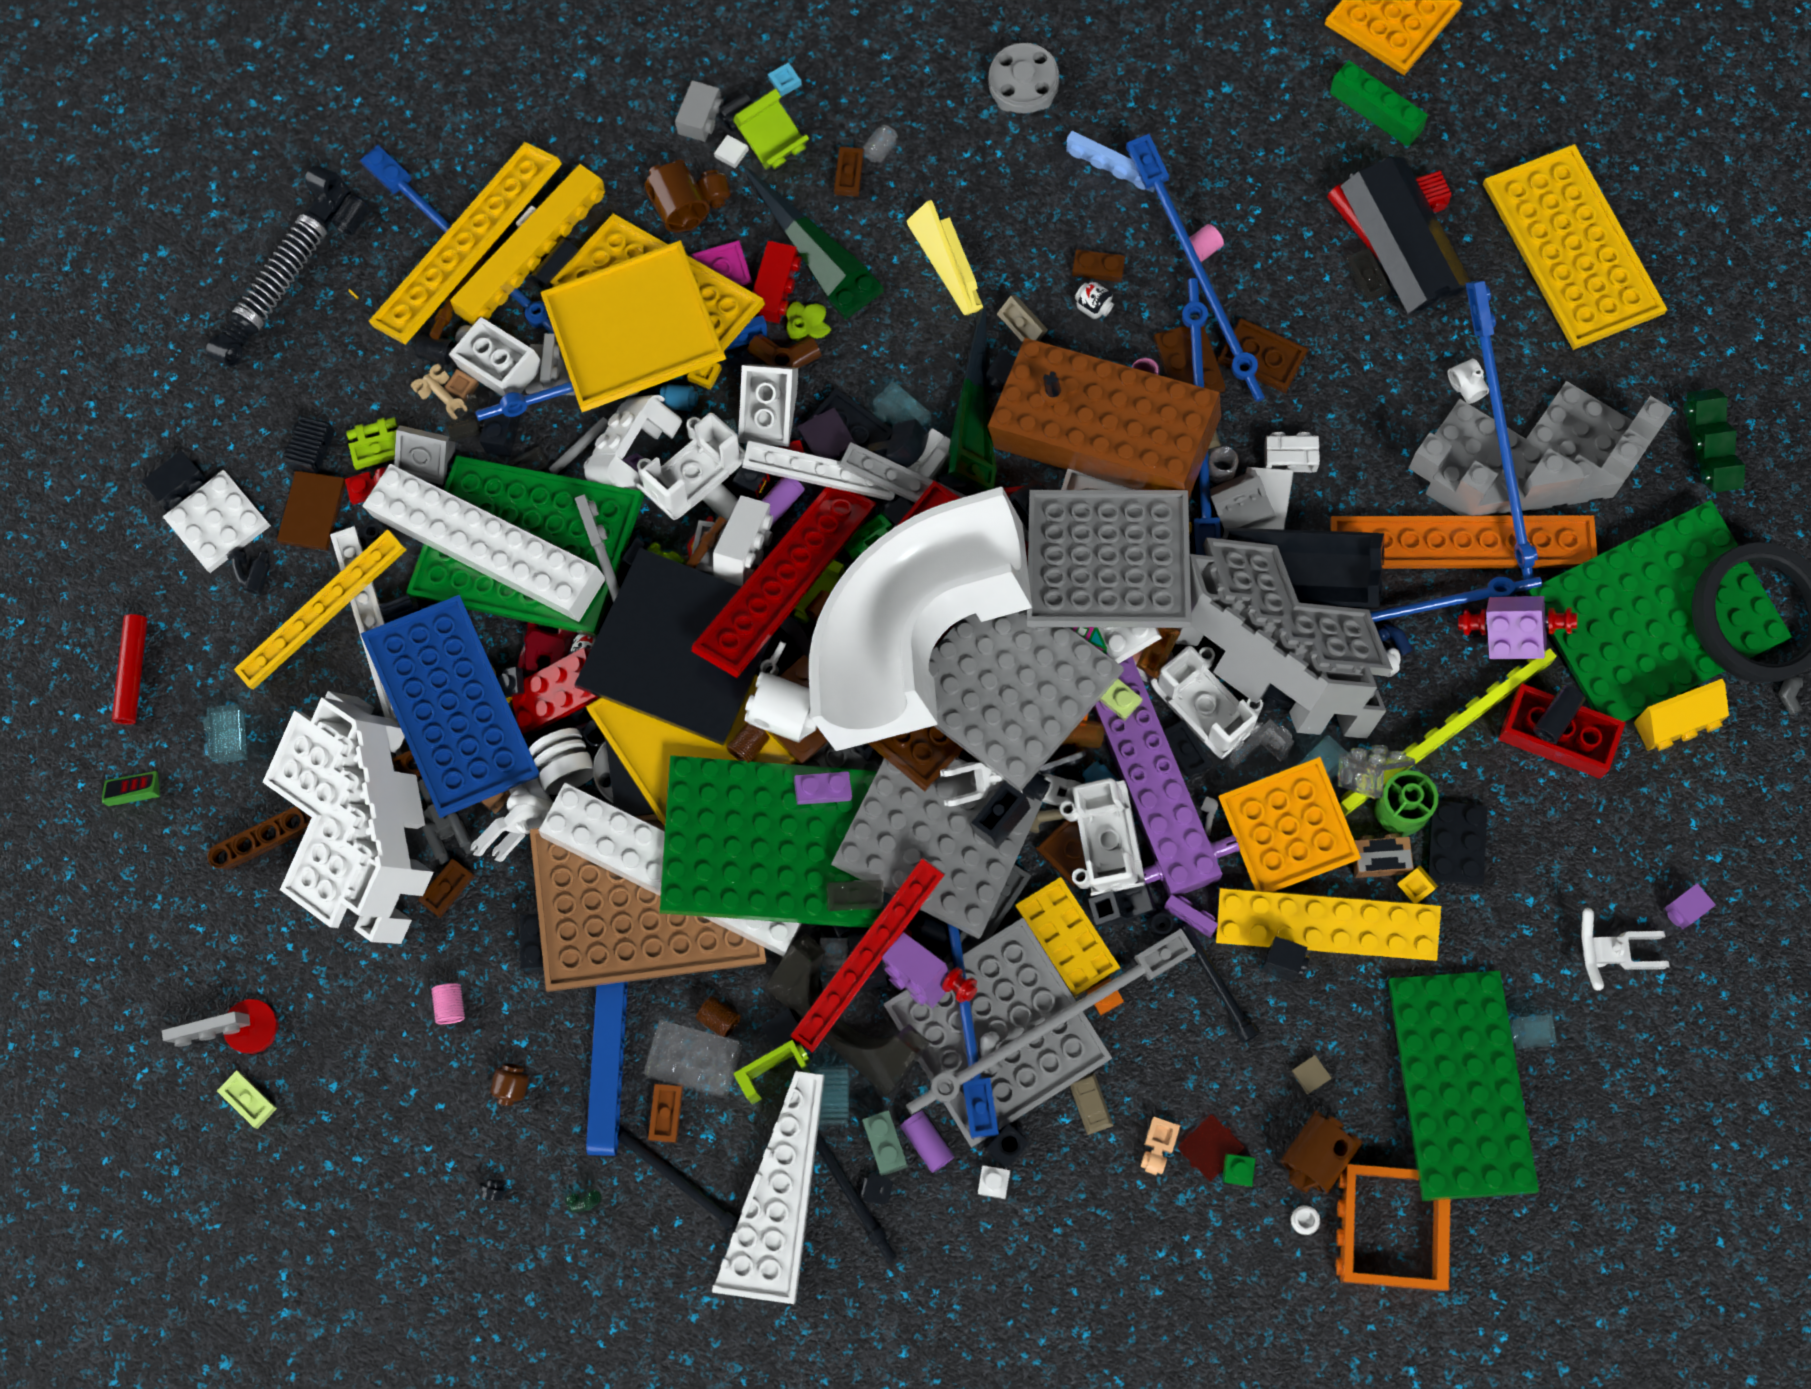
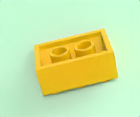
[1634,679,1729,751]

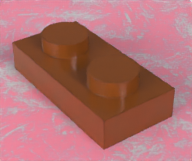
[648,1084,683,1143]

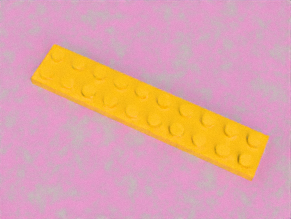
[369,142,562,345]

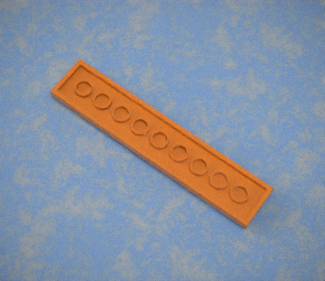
[1330,515,1597,569]

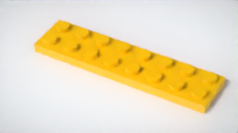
[1215,888,1441,961]

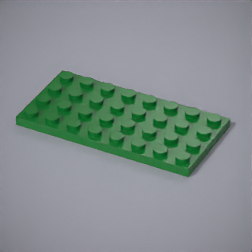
[1388,971,1539,1201]

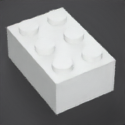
[449,317,542,397]
[713,496,773,587]

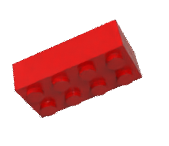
[1498,683,1626,779]

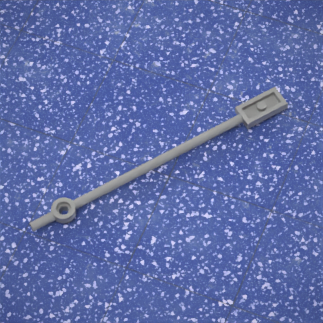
[575,494,620,602]
[906,929,1196,1114]

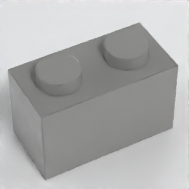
[675,81,724,142]

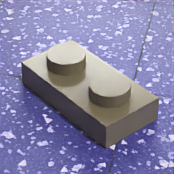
[997,295,1048,342]

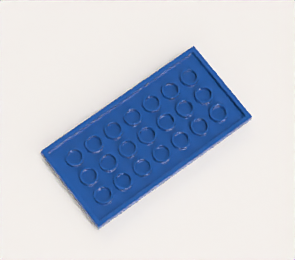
[361,595,539,818]

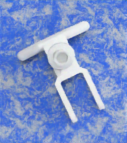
[940,762,1023,806]
[471,789,553,862]
[1581,908,1670,990]

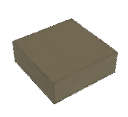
[1291,1055,1331,1095]

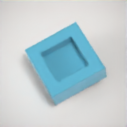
[768,63,802,97]

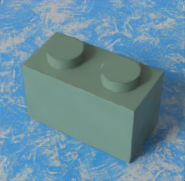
[862,1110,908,1176]

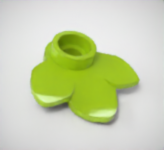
[786,301,831,341]

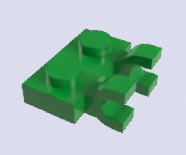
[843,514,894,559]

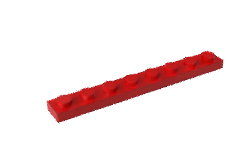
[790,857,945,1052]

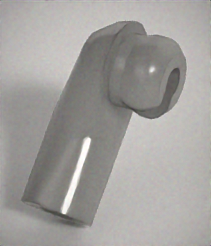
[978,1031,1003,1075]

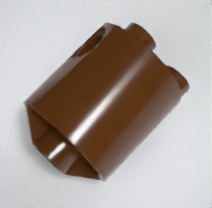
[645,159,710,233]
[1280,1111,1362,1195]

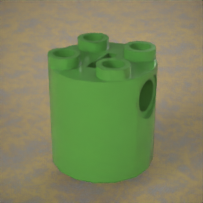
[1374,770,1438,837]

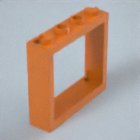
[1335,1164,1450,1291]

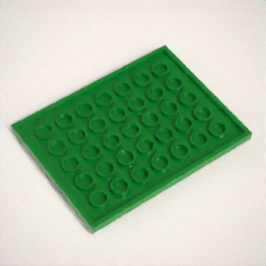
[406,456,644,636]
[1526,500,1792,722]
[659,755,883,928]

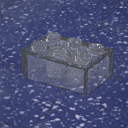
[643,1020,742,1099]

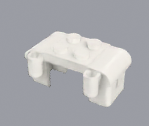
[584,395,682,491]
[636,413,745,520]
[1150,646,1263,759]
[1060,778,1145,896]

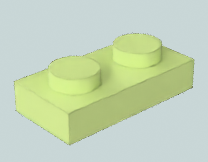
[1100,679,1143,721]
[217,1070,277,1129]

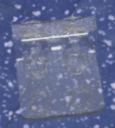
[1228,719,1294,771]
[1338,745,1415,798]

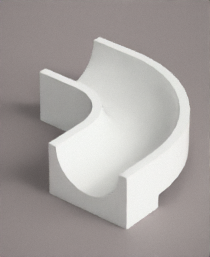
[809,487,1032,751]

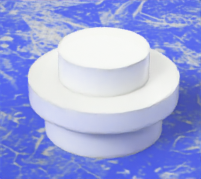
[1291,1206,1320,1235]

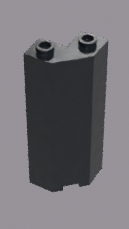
[1341,156,1471,314]
[1218,528,1385,608]

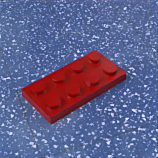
[511,647,601,737]

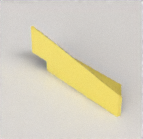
[907,200,983,315]

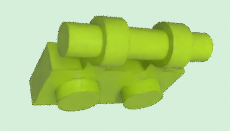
[346,417,398,470]

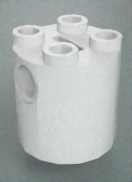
[744,672,817,743]

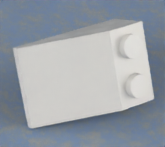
[738,364,798,447]

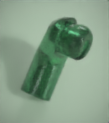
[564,1190,602,1213]

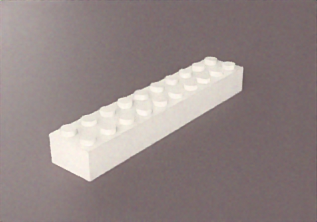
[363,464,605,622]
[539,783,802,957]

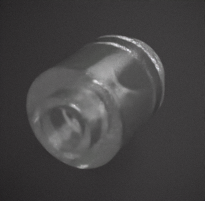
[863,125,898,162]

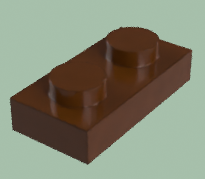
[834,147,864,197]
[1072,250,1125,282]
[418,859,475,918]

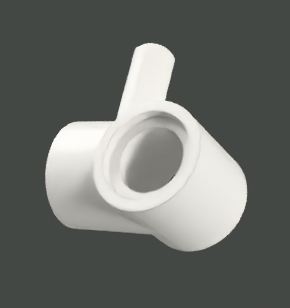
[1448,359,1489,404]

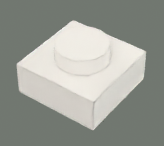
[978,1165,1010,1199]

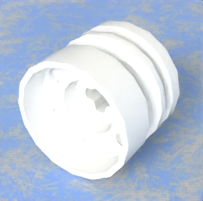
[529,728,594,795]

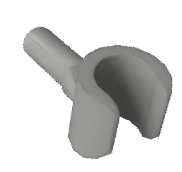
[1201,796,1218,836]

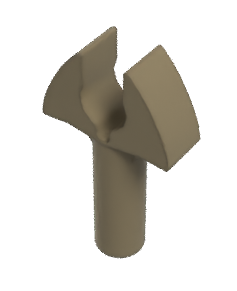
[1030,809,1070,833]

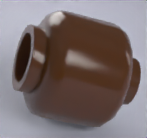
[697,170,731,209]
[490,1063,529,1106]

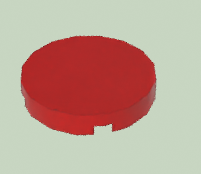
[224,999,279,1054]

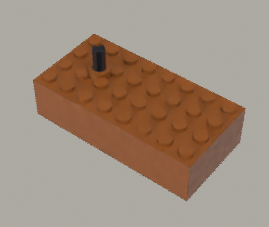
[988,338,1221,500]

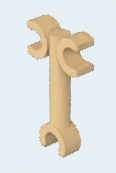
[411,364,468,420]

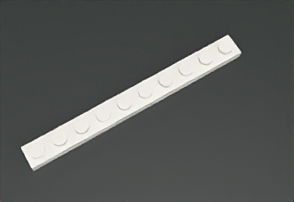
[330,526,416,765]

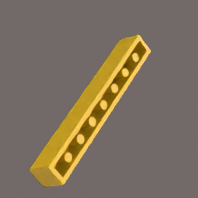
[450,164,605,325]

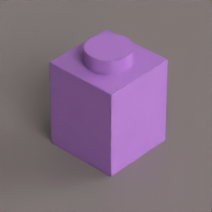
[1665,883,1716,929]

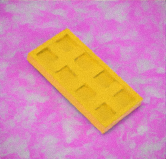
[1015,877,1120,998]

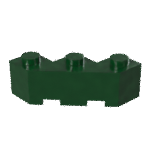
[1683,388,1745,493]

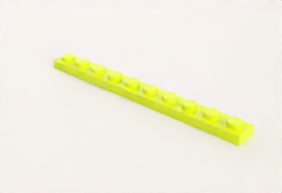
[1340,648,1557,817]

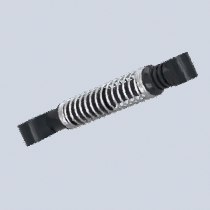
[206,165,351,367]

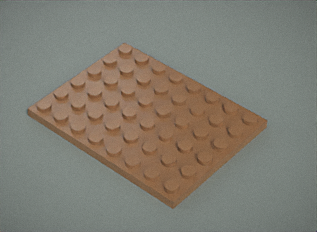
[530,814,766,992]

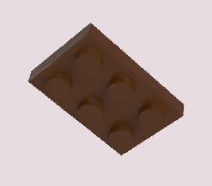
[1154,326,1226,393]

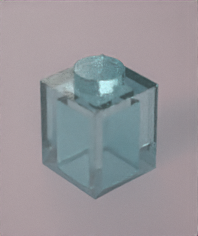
[1510,1014,1556,1049]

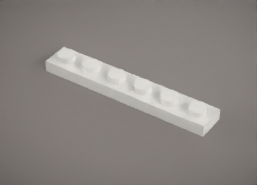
[742,441,895,501]

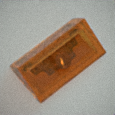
[1136,628,1181,679]

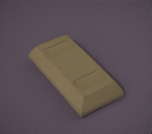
[1070,1073,1114,1135]

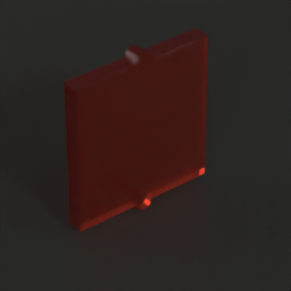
[1177,1114,1245,1182]

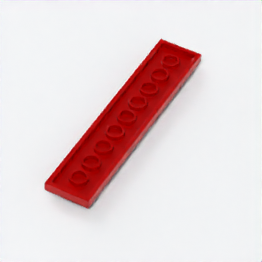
[692,487,876,678]

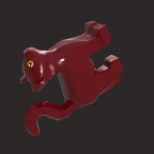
[518,622,579,674]

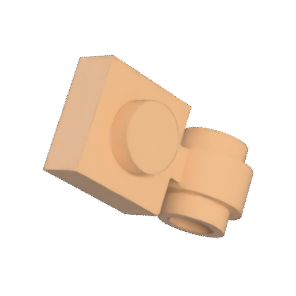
[1140,1117,1180,1175]

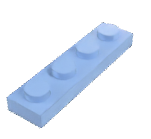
[1066,131,1155,192]

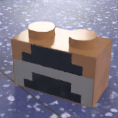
[1353,834,1414,878]

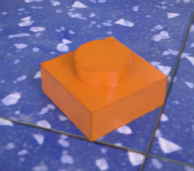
[1086,978,1124,1016]

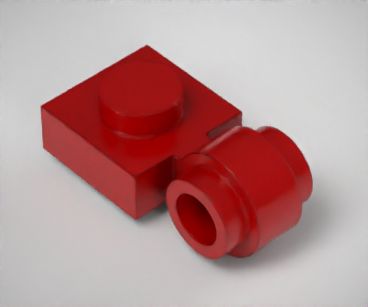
[345,467,387,505]

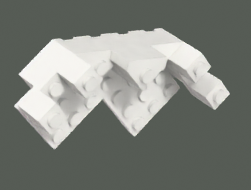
[263,691,434,944]

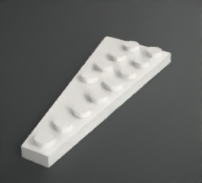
[712,1071,825,1304]

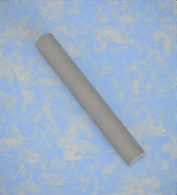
[549,417,609,475]

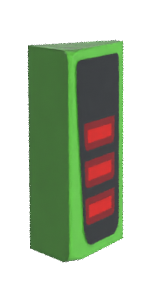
[102,771,160,806]

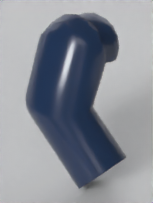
[1377,624,1413,656]

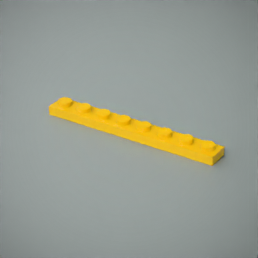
[234,529,407,690]

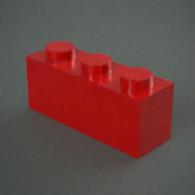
[753,241,801,324]

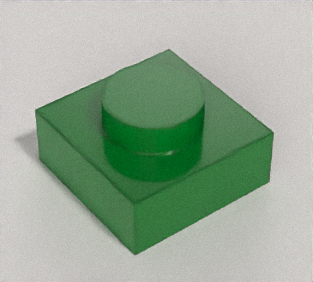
[1222,1154,1255,1187]

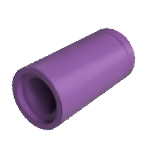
[761,477,805,528]
[900,1110,955,1173]

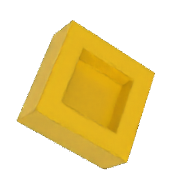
[687,363,722,390]
[1398,865,1438,903]

